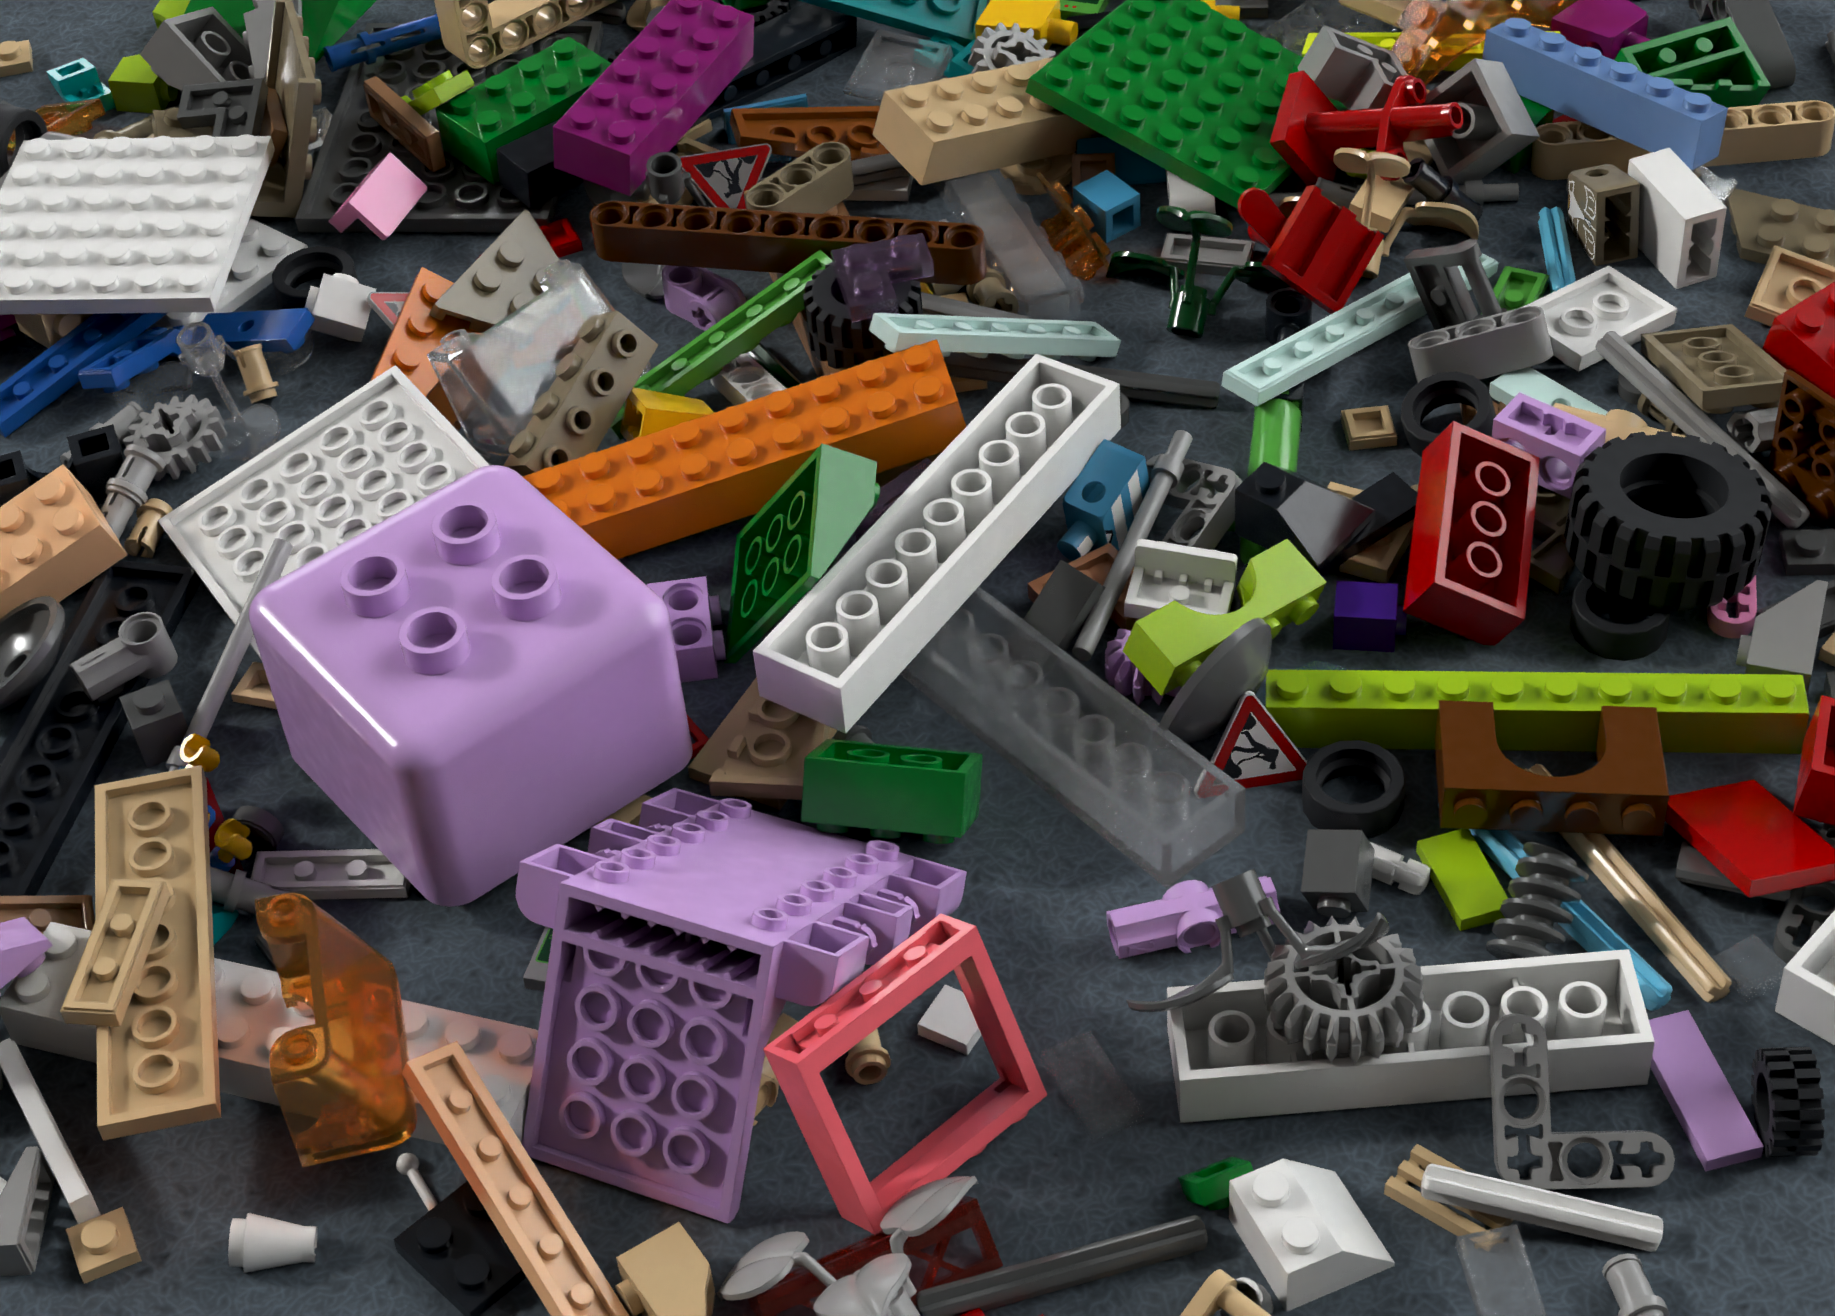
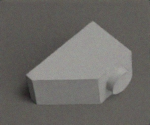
[1736,580,1828,695]

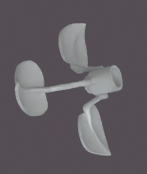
[717,1176,978,1316]

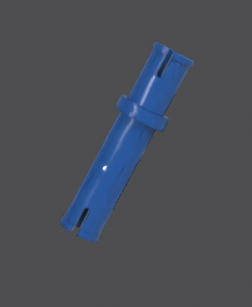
[323,13,442,72]

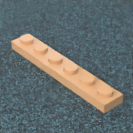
[402,1041,629,1316]

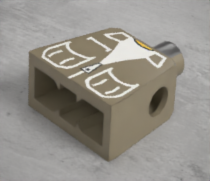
[1566,164,1640,266]

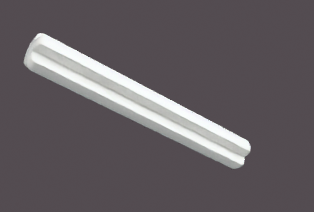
[1421,1164,1663,1252]

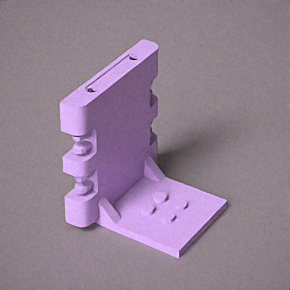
[516,788,967,1224]

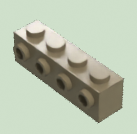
[503,311,658,476]

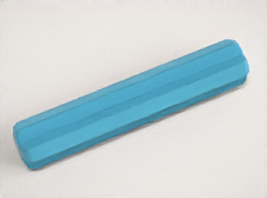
[1538,206,1576,293]

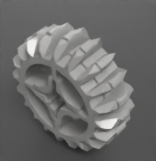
[1264,915,1424,1064]

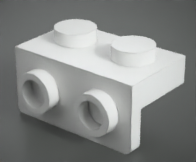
[1124,539,1238,619]

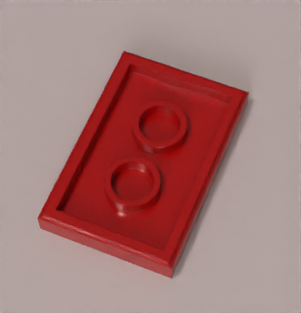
[1665,779,1835,898]

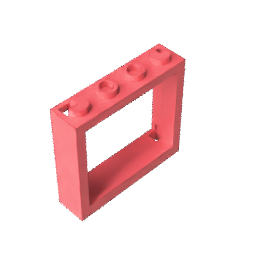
[763,913,1047,1235]

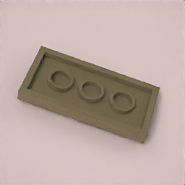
[1641,324,1787,414]

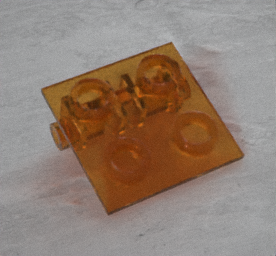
[1036,172,1111,281]

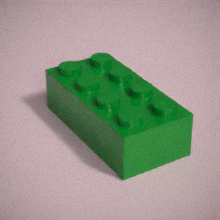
[435,36,612,184]

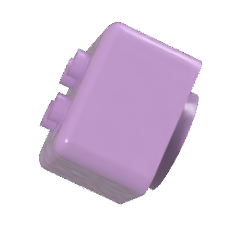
[249,465,693,907]

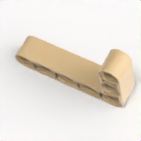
[434,0,617,69]

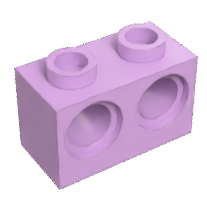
[1492,392,1606,499]
[647,576,726,683]

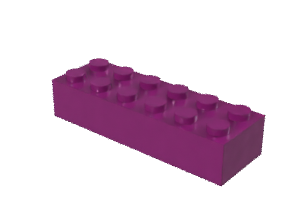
[553,0,754,196]

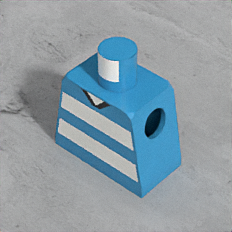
[1057,439,1150,561]

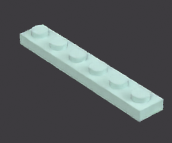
[869,313,1121,361]

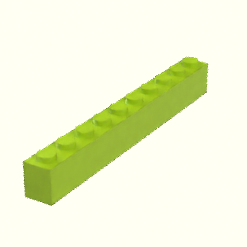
[1265,669,1810,754]

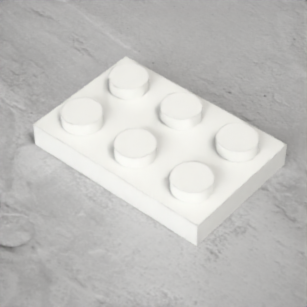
[1521,266,1677,372]

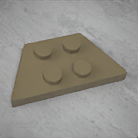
[1725,187,1835,267]
[429,209,574,344]

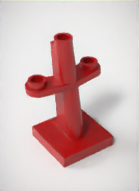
[1270,70,1463,186]
[1238,185,1385,314]

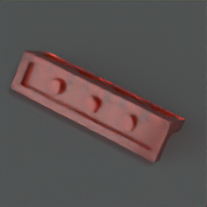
[748,1196,1003,1316]

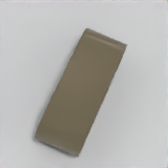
[745,142,854,214]

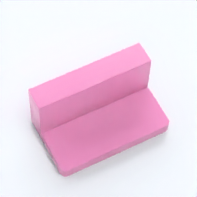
[328,152,427,240]

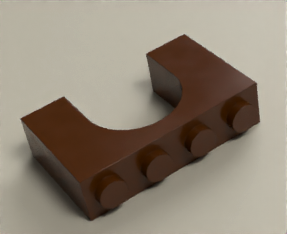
[1435,700,1669,836]

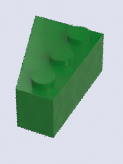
[1614,17,1771,108]

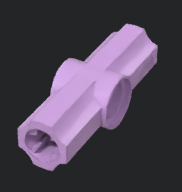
[1106,876,1280,959]

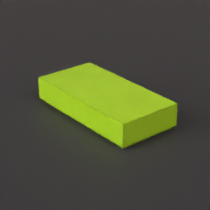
[1416,829,1508,931]

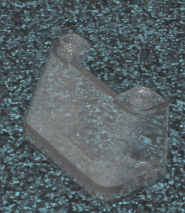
[427,259,651,457]

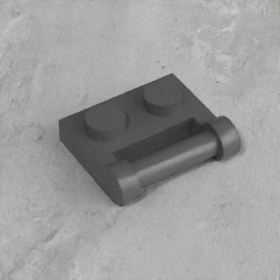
[1403,239,1507,330]

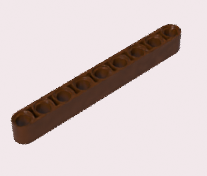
[589,201,987,285]

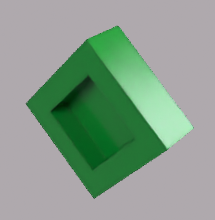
[1178,1156,1254,1210]

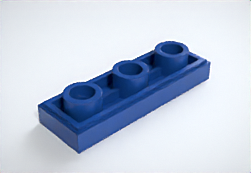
[186,308,315,356]

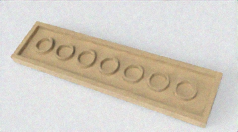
[94,765,221,1141]

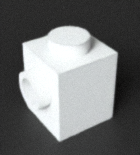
[305,273,376,342]

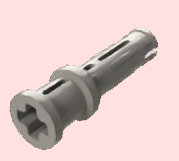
[89,444,166,583]

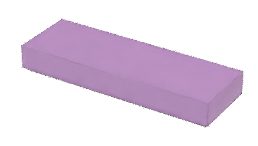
[1649,1010,1764,1172]

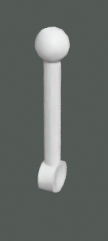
[396,1153,438,1211]

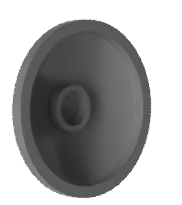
[0,596,65,710]
[1157,618,1272,746]

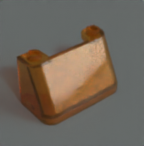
[255,893,417,1167]

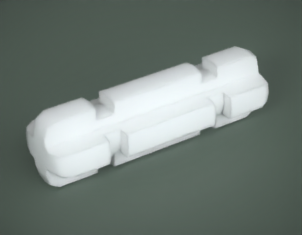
[1370,842,1430,895]

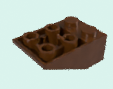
[1767,369,1835,529]

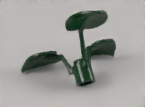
[1106,206,1293,338]

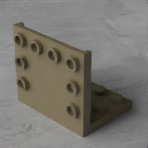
[152,0,322,218]

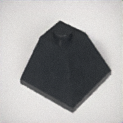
[1235,462,1375,573]

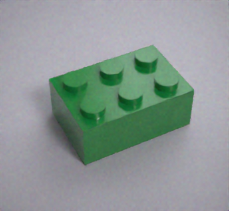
[801,739,983,844]

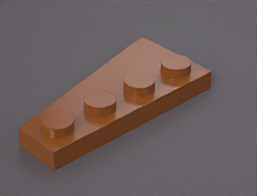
[729,106,890,161]

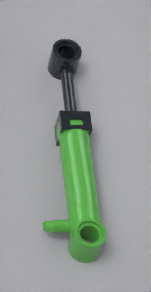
[1203,287,1313,565]

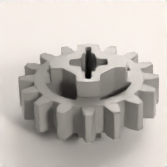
[968,22,1057,74]
[123,394,227,481]

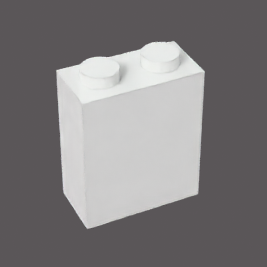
[1628,147,1727,289]

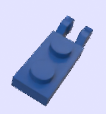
[78,325,193,393]

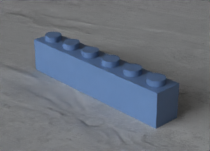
[1482,18,1728,170]

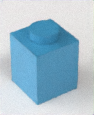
[1073,170,1141,243]

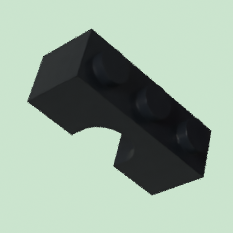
[0,424,125,507]

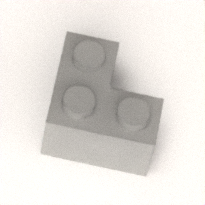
[1297,25,1407,110]

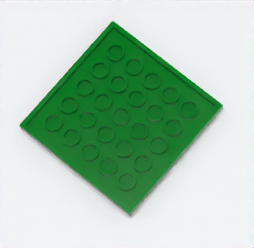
[1025,0,1348,209]

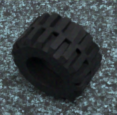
[803,255,923,369]

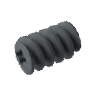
[1485,842,1589,960]

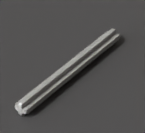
[1595,331,1810,530]

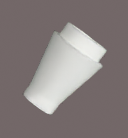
[228,1213,318,1273]

